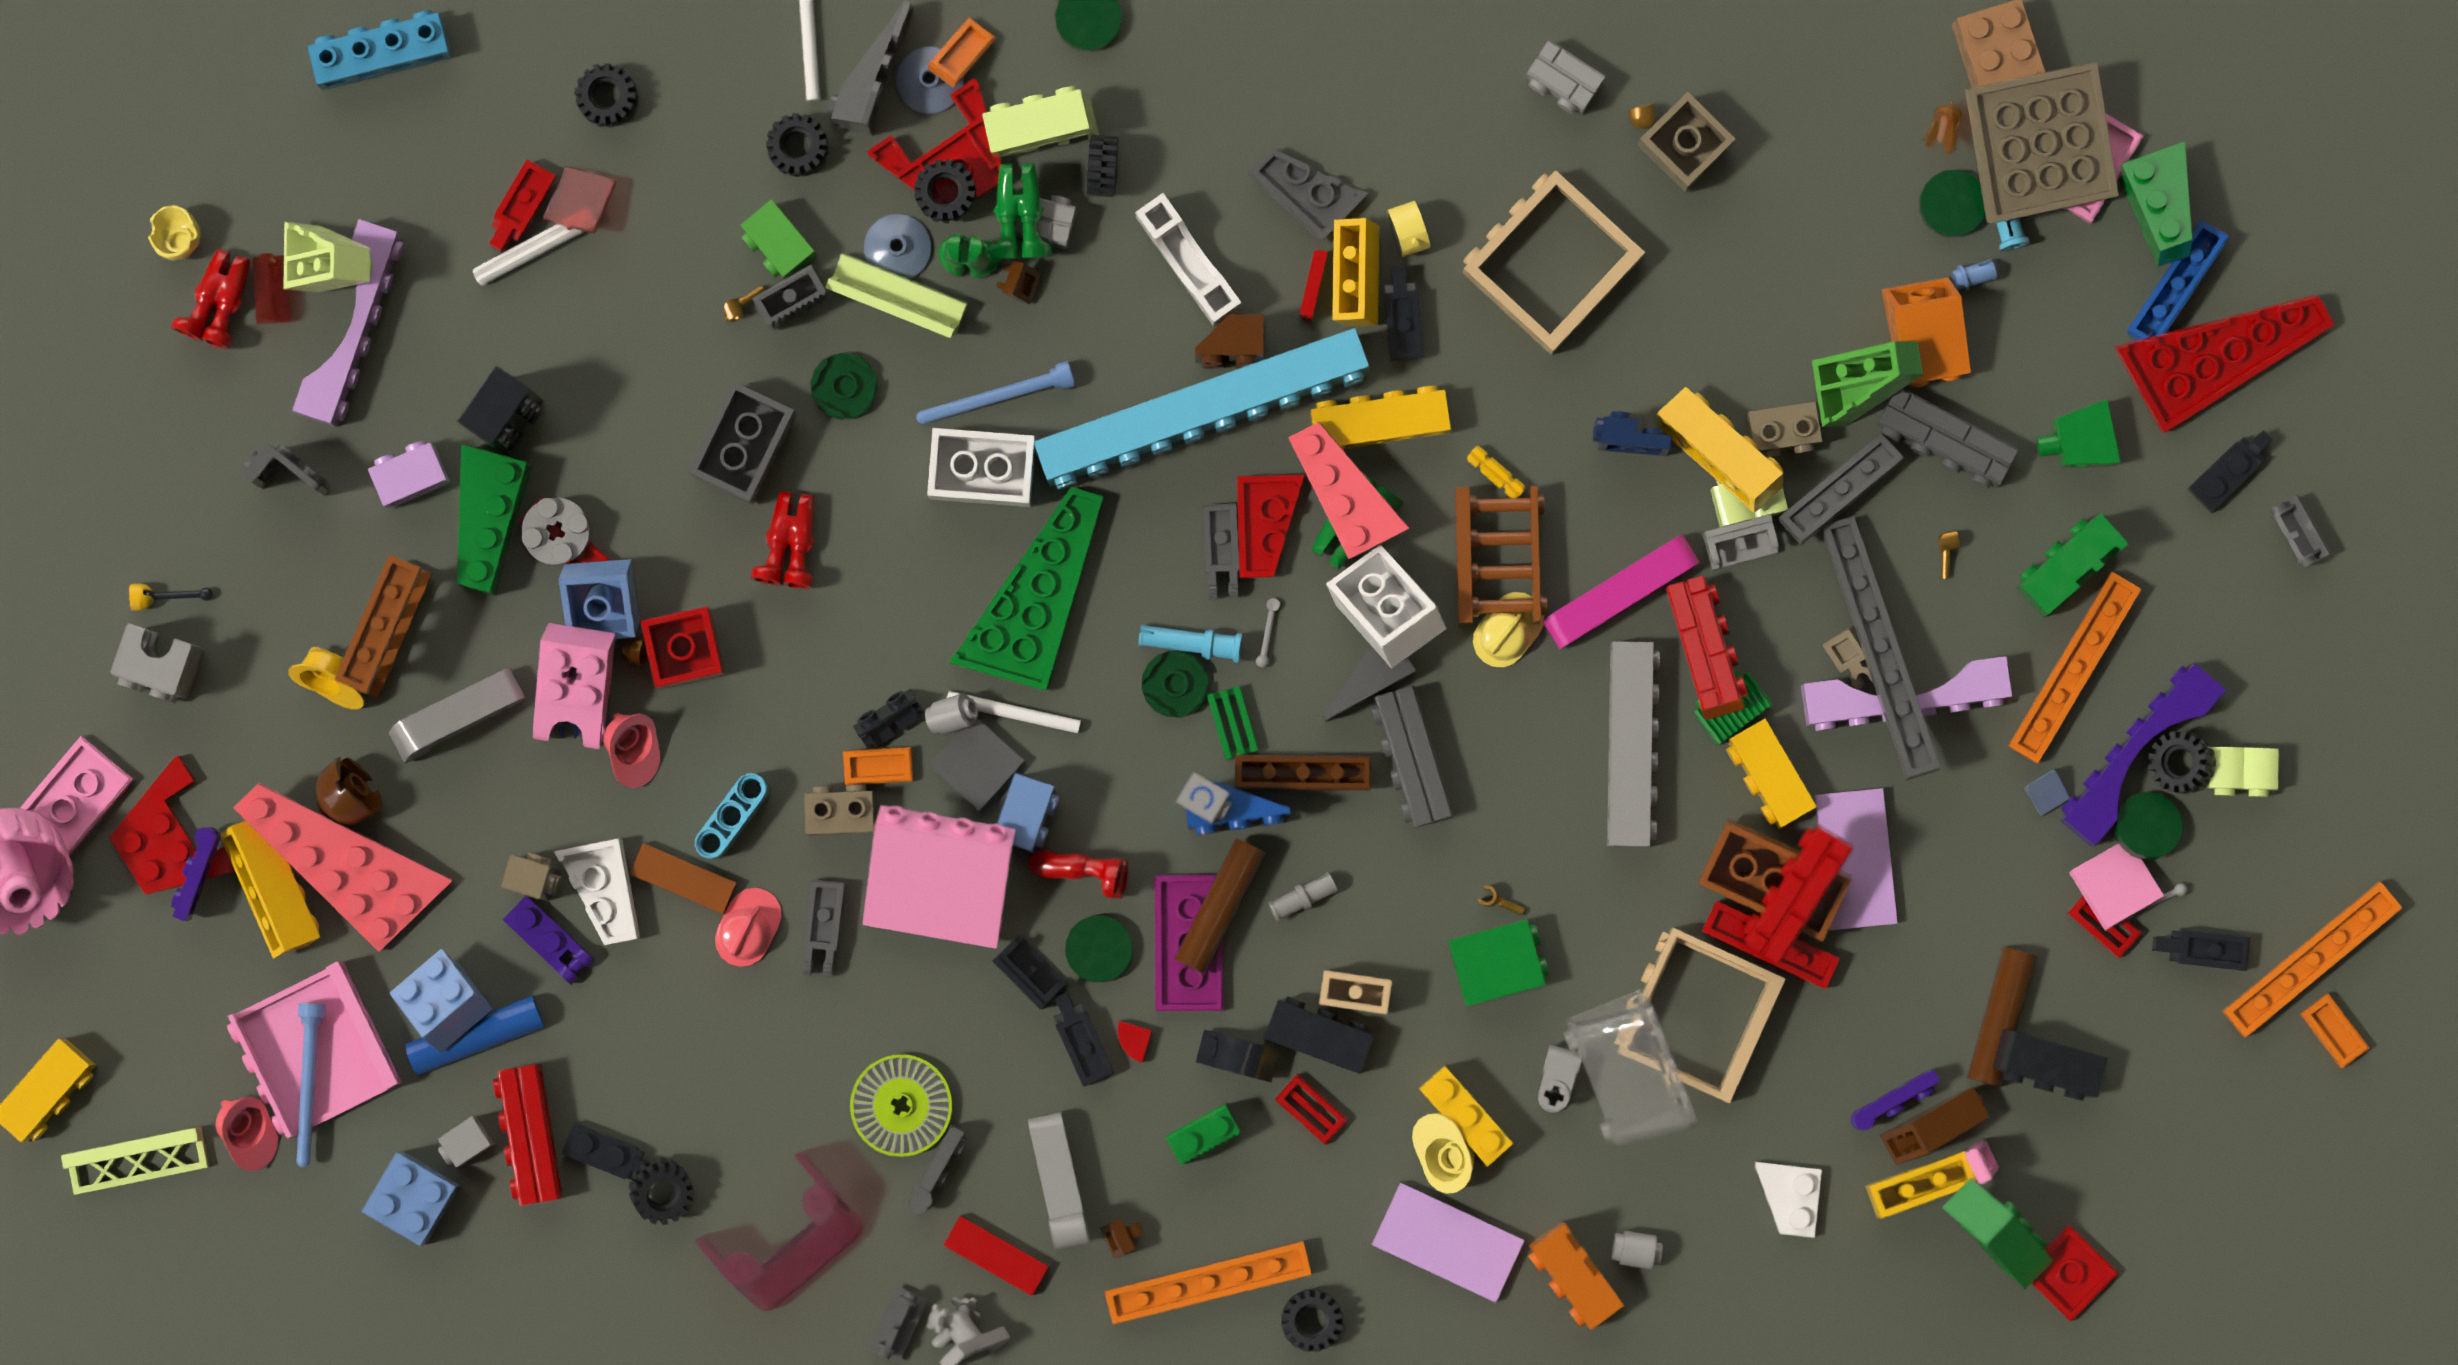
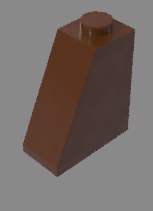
[1880,1087,1989,1165]

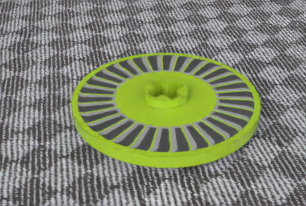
[850,1054,952,1157]

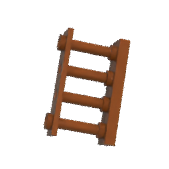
[1455,486,1547,626]
[334,554,433,698]

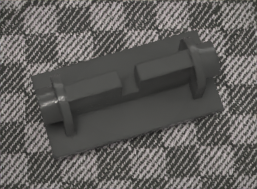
[2271,494,2331,568]
[869,1286,928,1362]

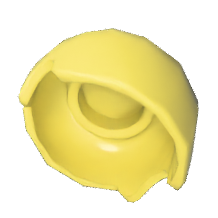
[148,205,201,261]

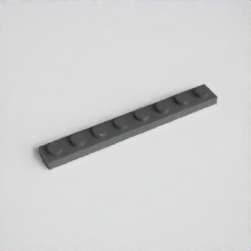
[1821,516,1940,780]

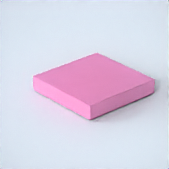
[2069,844,2164,931]

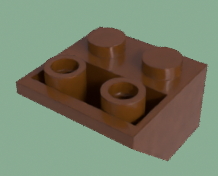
[1195,314,1264,369]

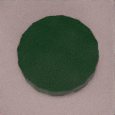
[1055,0,1122,52]
[1919,170,1985,237]
[810,352,878,420]
[1142,651,1209,718]
[2114,792,2183,860]
[1065,915,1132,983]

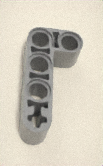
[389,668,526,763]
[1028,1112,1090,1251]

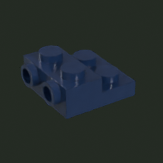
[1593,411,1671,457]

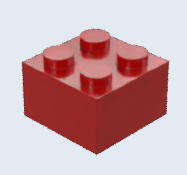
[640,606,726,690]

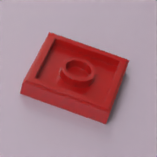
[2031,1225,2118,1322]

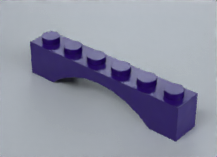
[2059,663,2226,847]

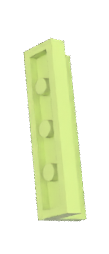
[825,253,968,338]
[61,1127,209,1195]

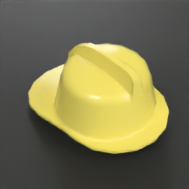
[1473,592,1544,667]
[1412,1113,1475,1193]

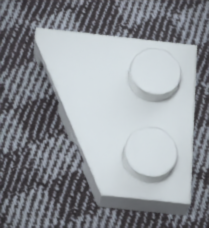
[1755,1162,1822,1238]

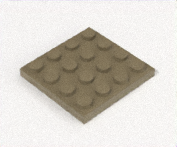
[1965,62,2119,223]

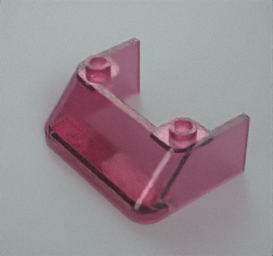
[695,1150,863,1311]

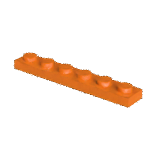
[2007,572,2141,764]
[2222,882,2402,1038]
[1104,1241,1312,1324]

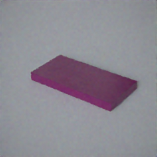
[1154,875,1223,1011]

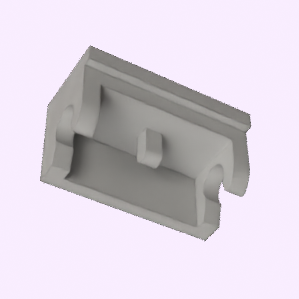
[1703,514,1779,570]

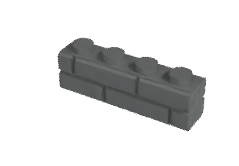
[1876,388,2018,489]
[1370,685,1454,828]

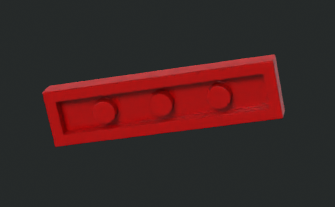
[1701,901,1840,990]

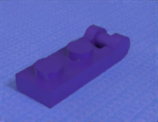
[171,827,221,921]
[503,895,595,985]
[1850,1069,1940,1130]

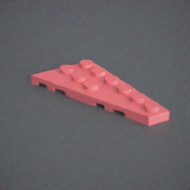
[234,783,452,952]

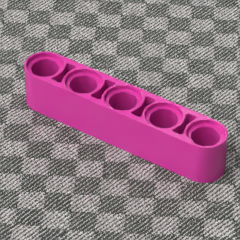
[1542,534,1701,649]

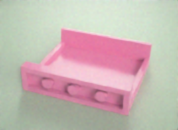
[863,806,1016,949]
[227,961,403,1139]

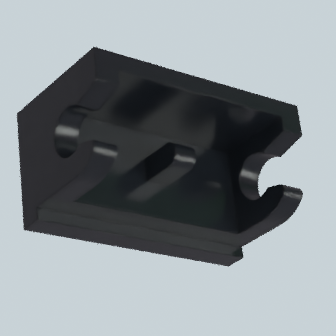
[992,935,1067,1010]

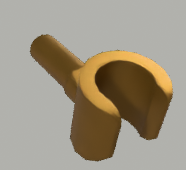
[723,285,765,322]
[1938,530,1960,579]
[1477,885,1525,915]

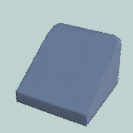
[2023,769,2070,816]

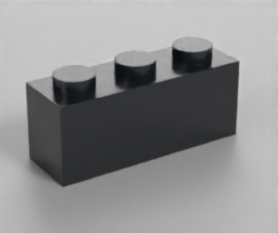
[1264,996,1374,1074]
[1992,1029,2108,1101]

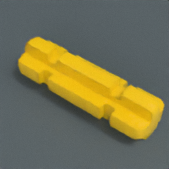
[1467,446,1526,498]

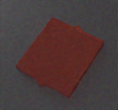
[543,167,616,234]

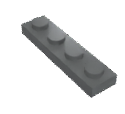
[1779,433,1904,545]

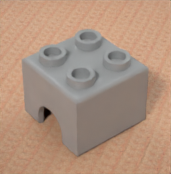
[110,624,204,703]

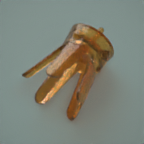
[1923,100,1963,153]

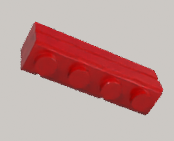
[1666,576,1748,720]
[1743,823,1854,964]
[493,1064,563,1206]

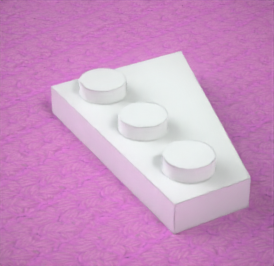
[554,838,640,945]

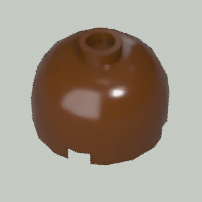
[315,757,383,826]

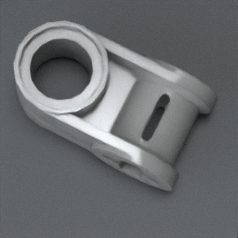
[1538,1045,1583,1113]

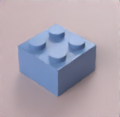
[559,559,640,639]
[998,773,1060,853]
[390,948,493,1053]
[361,1151,461,1246]

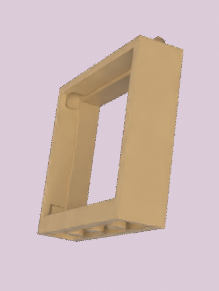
[1463,170,1645,355]
[1613,928,1785,1103]

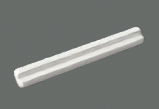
[473,209,597,285]

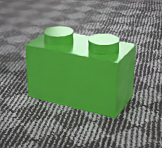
[740,199,817,280]

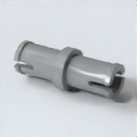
[1267,872,1338,922]

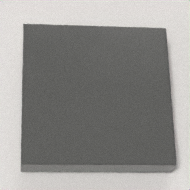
[929,717,1025,811]

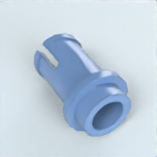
[1951,259,1997,291]

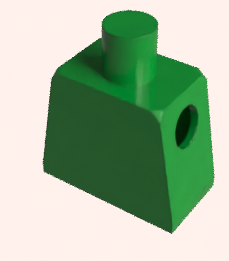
[2036,399,2120,468]

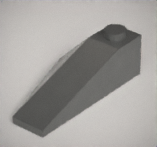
[828,1,913,136]

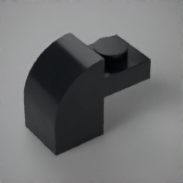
[1196,1029,1280,1083]

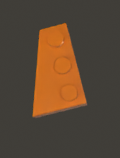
[1528,1221,1624,1330]

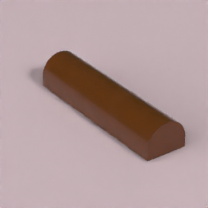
[1235,755,1371,791]
[1174,838,1266,975]
[1966,947,2037,1088]

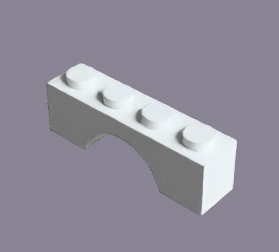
[1135,193,1242,327]

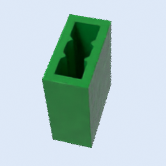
[1448,919,1550,1006]

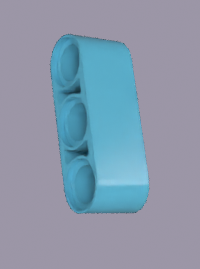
[695,773,769,859]

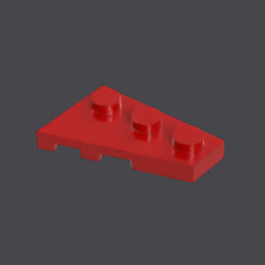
[1237,475,1305,579]

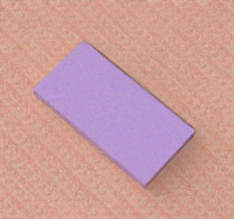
[1814,788,1898,930]
[1372,1183,1524,1302]

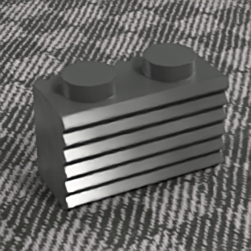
[752,265,829,330]

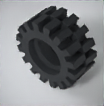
[575,63,638,128]
[766,113,829,177]
[1087,135,1118,197]
[914,159,976,223]
[2148,731,2216,794]
[629,1158,694,1225]
[1281,1289,1343,1352]

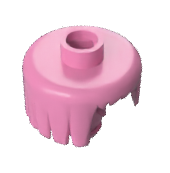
[0,808,74,935]

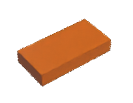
[927,17,996,88]
[843,747,913,786]
[2299,993,2369,1068]

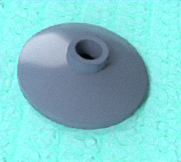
[896,47,964,114]
[864,214,931,279]

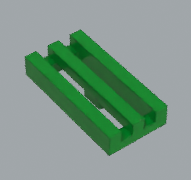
[1207,686,1258,760]

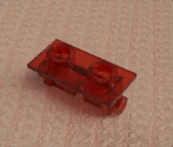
[252,253,290,325]

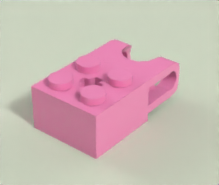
[532,623,616,749]

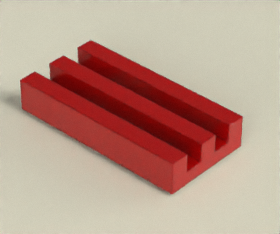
[1299,249,1328,321]
[2066,896,2141,958]
[1274,1074,1348,1145]

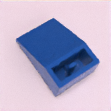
[1182,782,1290,835]

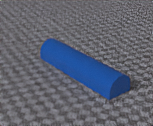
[2127,219,2230,341]
[405,995,546,1075]

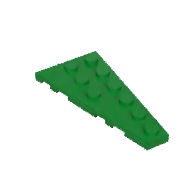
[948,487,1104,692]

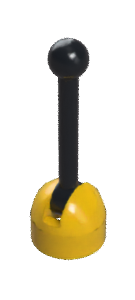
[129,583,213,611]

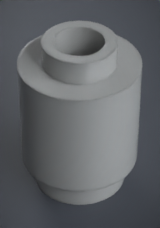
[925,693,978,735]
[1611,1231,1662,1269]

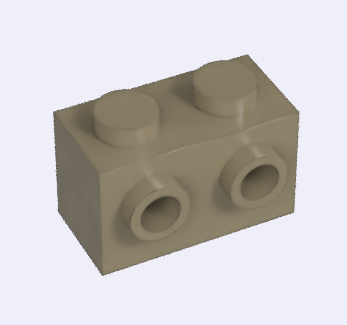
[1746,401,1822,458]
[804,785,876,836]
[501,853,561,901]

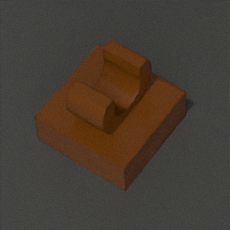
[996,261,1042,305]
[1100,1218,1144,1259]

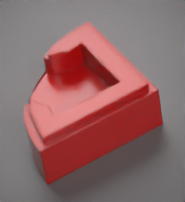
[1118,1021,1152,1063]

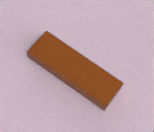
[629,843,737,914]

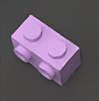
[368,440,451,509]

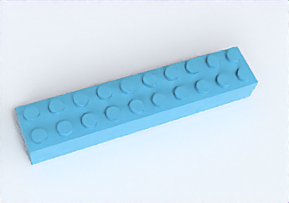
[1034,328,1369,489]

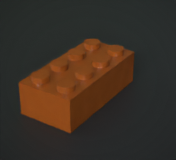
[1698,818,1852,942]

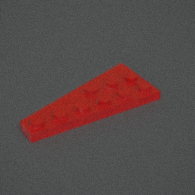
[2113,294,2335,433]

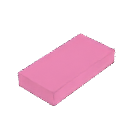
[1965,1139,2000,1184]

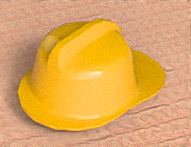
[288,647,364,710]

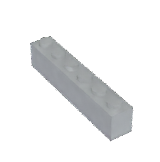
[1607,641,1660,848]

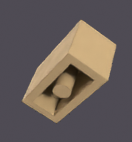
[1319,970,1392,1014]

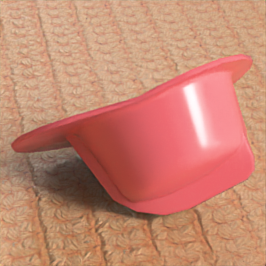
[603,713,660,788]
[715,888,782,967]
[215,1097,278,1171]

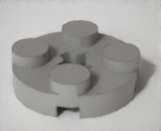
[522,497,591,566]

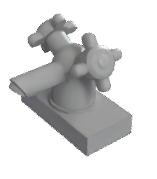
[927,1297,1011,1365]

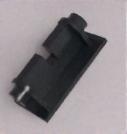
[853,689,925,750]

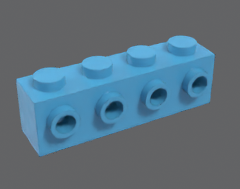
[307,10,452,90]

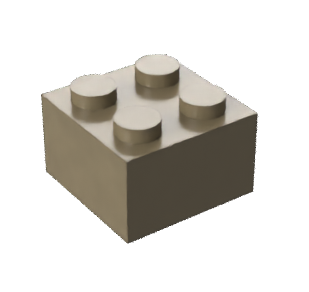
[1637,92,1736,192]

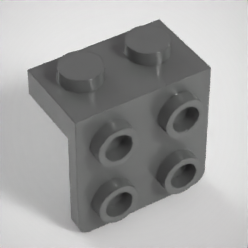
[241,443,329,496]

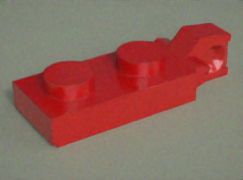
[489,159,557,253]

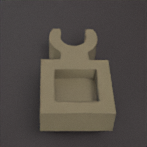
[1822,625,1873,690]

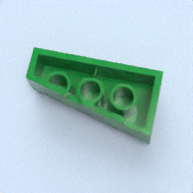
[457,444,532,596]

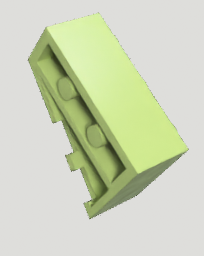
[982,86,1099,158]
[284,222,372,292]

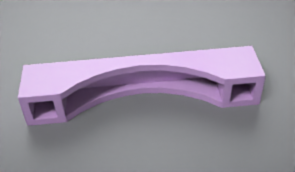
[292,219,404,427]
[1801,656,2012,731]

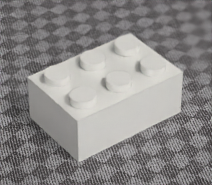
[927,428,1036,507]
[1326,544,1446,669]

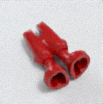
[170,248,251,350]
[750,491,815,589]
[1028,850,1129,899]

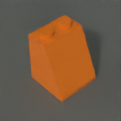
[1882,277,1971,387]

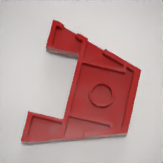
[866,78,1001,204]
[109,756,235,895]

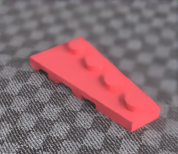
[1288,422,1411,559]

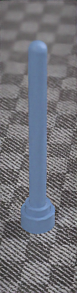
[916,361,1076,424]
[296,1003,326,1168]

